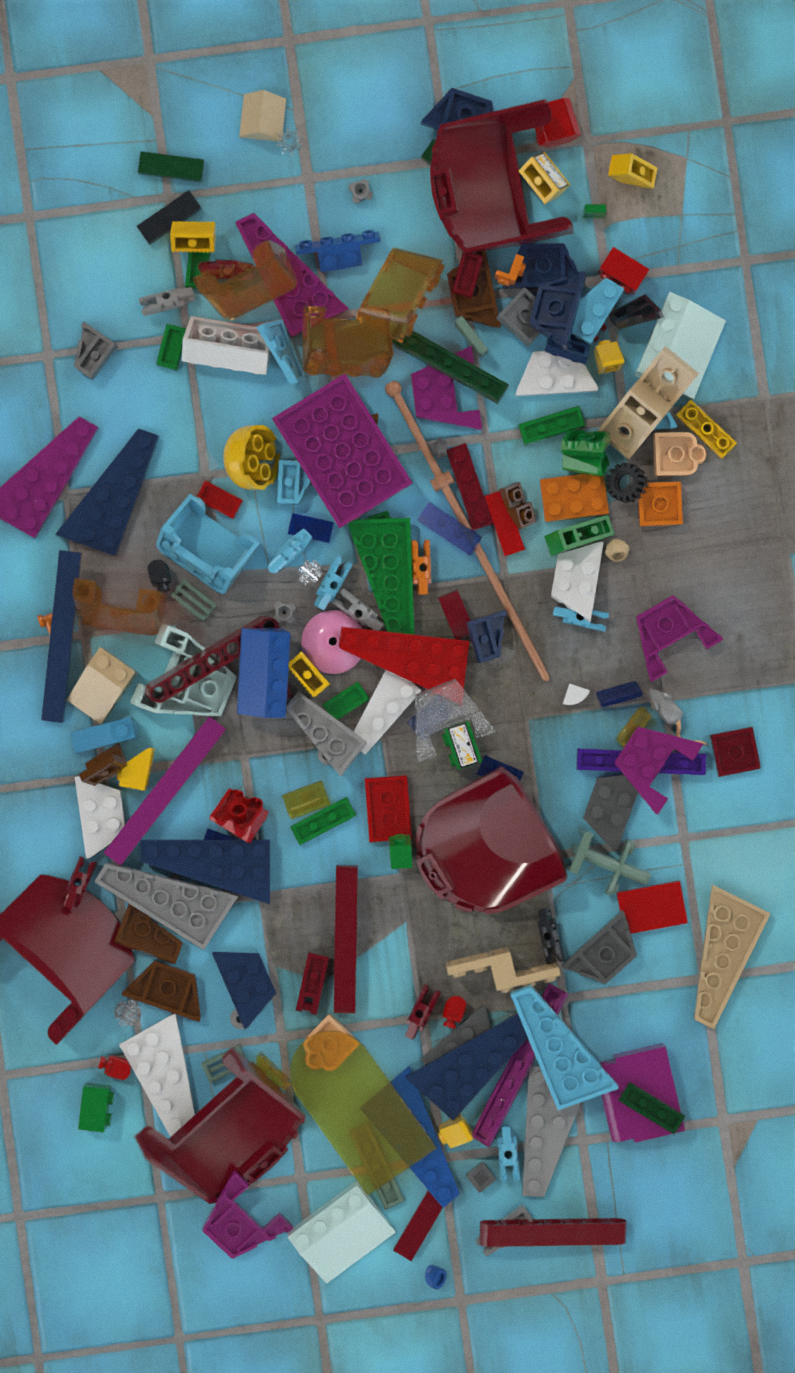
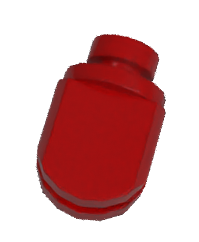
[442,996,467,1029]
[98,1055,131,1080]

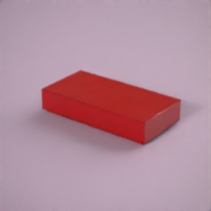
[196,480,243,519]

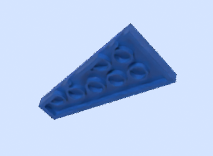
[360,1066,460,1208]

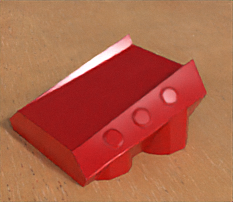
[534,98,581,148]
[209,788,268,843]

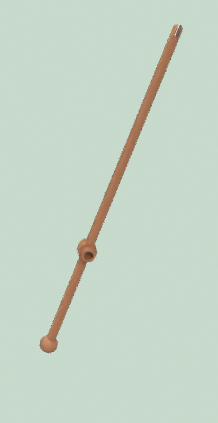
[385,381,550,681]

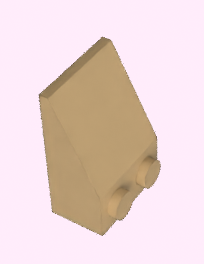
[67,647,139,724]

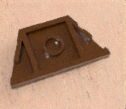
[447,251,501,329]
[121,960,201,1022]

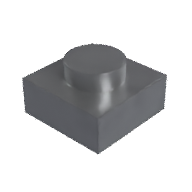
[466,1161,496,1193]

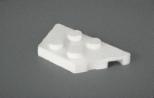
[515,351,598,397]
[551,542,603,622]
[75,776,126,859]

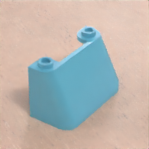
[156,494,260,594]

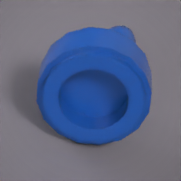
[425,1265,447,1289]

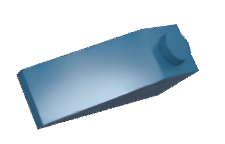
[70,717,138,754]

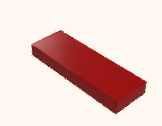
[484,491,525,557]

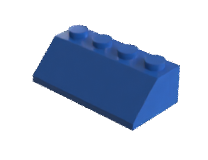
[237,628,290,718]

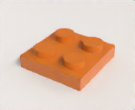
[638,481,683,527]

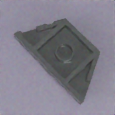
[582,775,638,852]
[561,910,637,984]
[421,1004,491,1063]

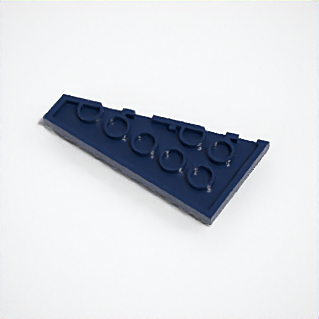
[55,428,159,556]
[141,839,270,904]
[405,1012,528,1121]

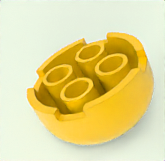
[223,425,281,490]

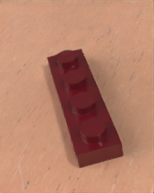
[446,443,493,531]

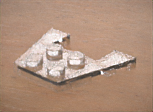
[415,679,496,762]

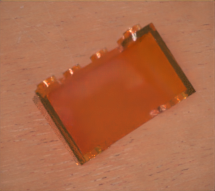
[356,247,445,343]
[302,306,394,378]
[73,578,167,636]

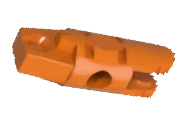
[411,540,431,595]

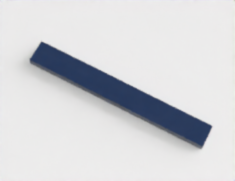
[41,550,82,723]

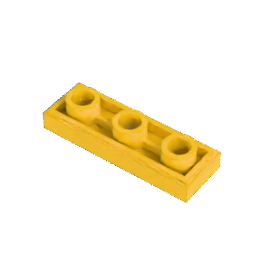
[675,399,737,459]

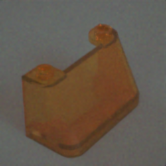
[193,240,297,320]

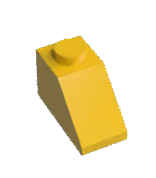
[608,153,658,189]
[594,340,625,375]
[117,747,155,791]
[438,1113,473,1149]

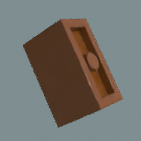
[79,743,127,786]

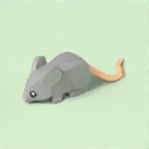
[649,689,707,745]

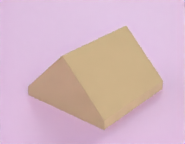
[239,90,286,142]

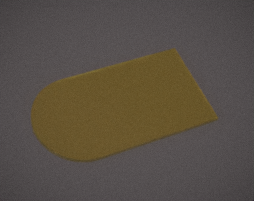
[290,1031,437,1195]

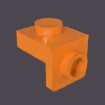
[494,254,526,286]

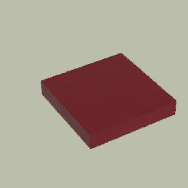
[710,727,761,777]

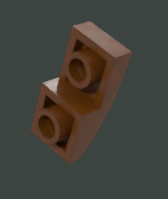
[499,482,537,529]

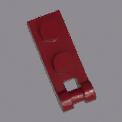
[295,952,329,1015]

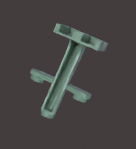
[565,828,651,896]

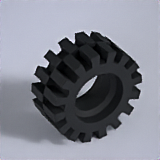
[605,462,648,503]

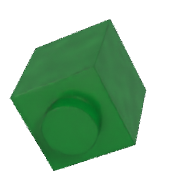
[389,834,413,869]

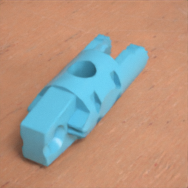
[268,529,313,573]
[314,556,353,610]
[553,607,609,632]
[497,1125,520,1182]

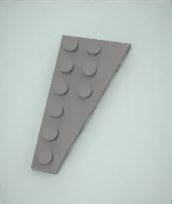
[94,862,238,950]
[522,1065,581,1197]

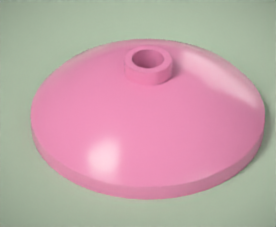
[301,610,362,674]

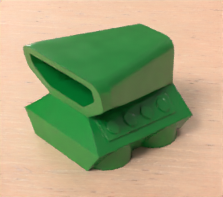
[561,430,611,476]

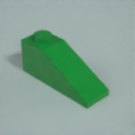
[544,515,615,556]

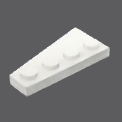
[354,670,422,755]

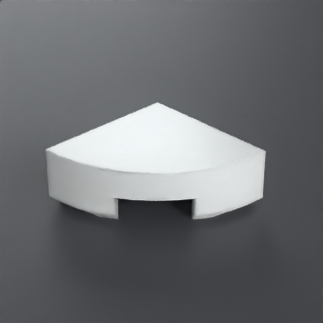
[562,684,590,705]

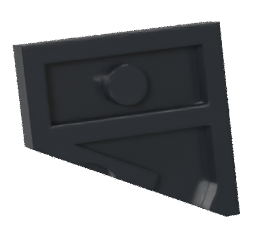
[608,294,664,329]

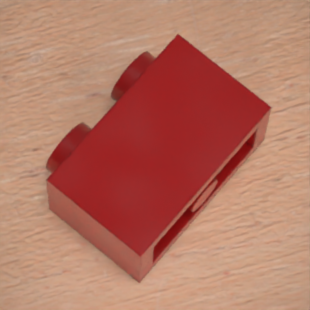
[598,247,649,295]

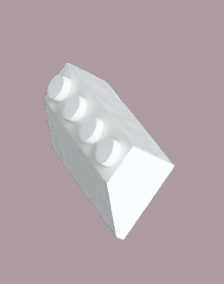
[182,316,271,375]

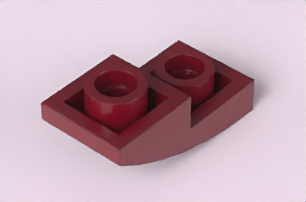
[438,589,470,639]

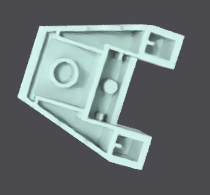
[130,623,237,716]

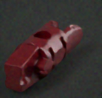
[197,259,254,279]
[63,856,97,912]
[405,984,441,1040]

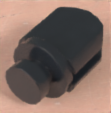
[147,559,171,593]

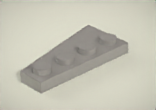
[286,691,367,777]

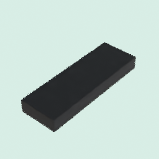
[137,190,202,245]

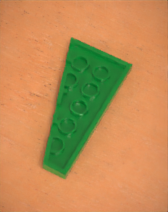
[348,518,414,634]

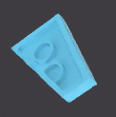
[571,278,624,345]
[256,319,307,385]

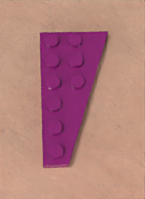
[235,213,349,338]
[0,416,99,539]

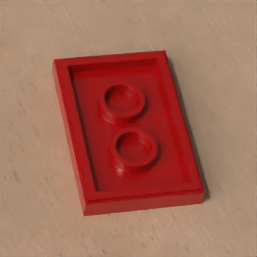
[364,775,412,842]
[616,880,688,934]

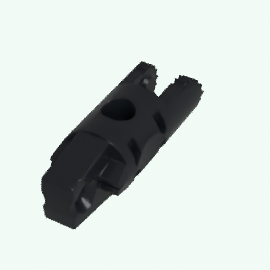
[537,908,565,964]

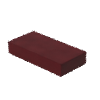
[451,252,484,299]

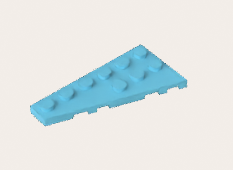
[510,985,619,1110]

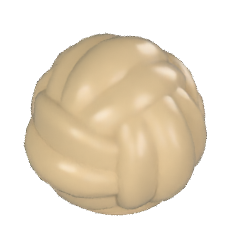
[605,539,629,562]

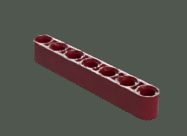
[145,615,279,703]
[334,865,358,1014]
[479,1218,627,1247]

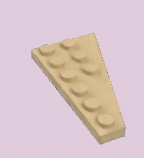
[693,885,771,1029]

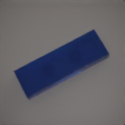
[418,502,482,555]

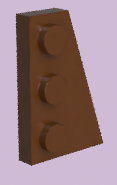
[114,904,183,964]

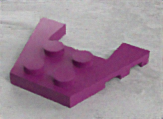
[411,346,482,430]
[636,595,723,682]
[614,726,703,815]
[202,1170,293,1259]

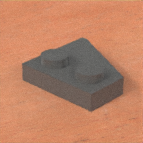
[74,322,118,380]

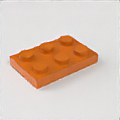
[539,474,609,522]

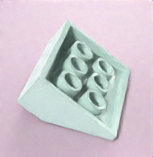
[634,292,726,400]
[287,1179,396,1283]

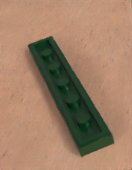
[388,323,509,404]

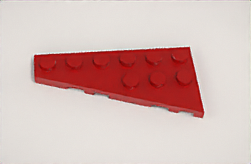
[339,626,469,705]

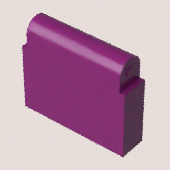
[599,1043,685,1143]

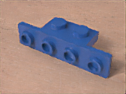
[295,230,381,272]

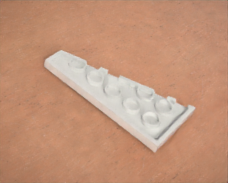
[119,1013,195,1137]

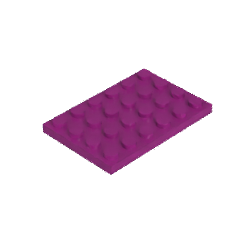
[272,374,413,529]

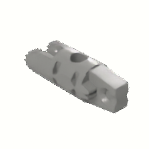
[139,287,195,316]
[333,588,384,631]

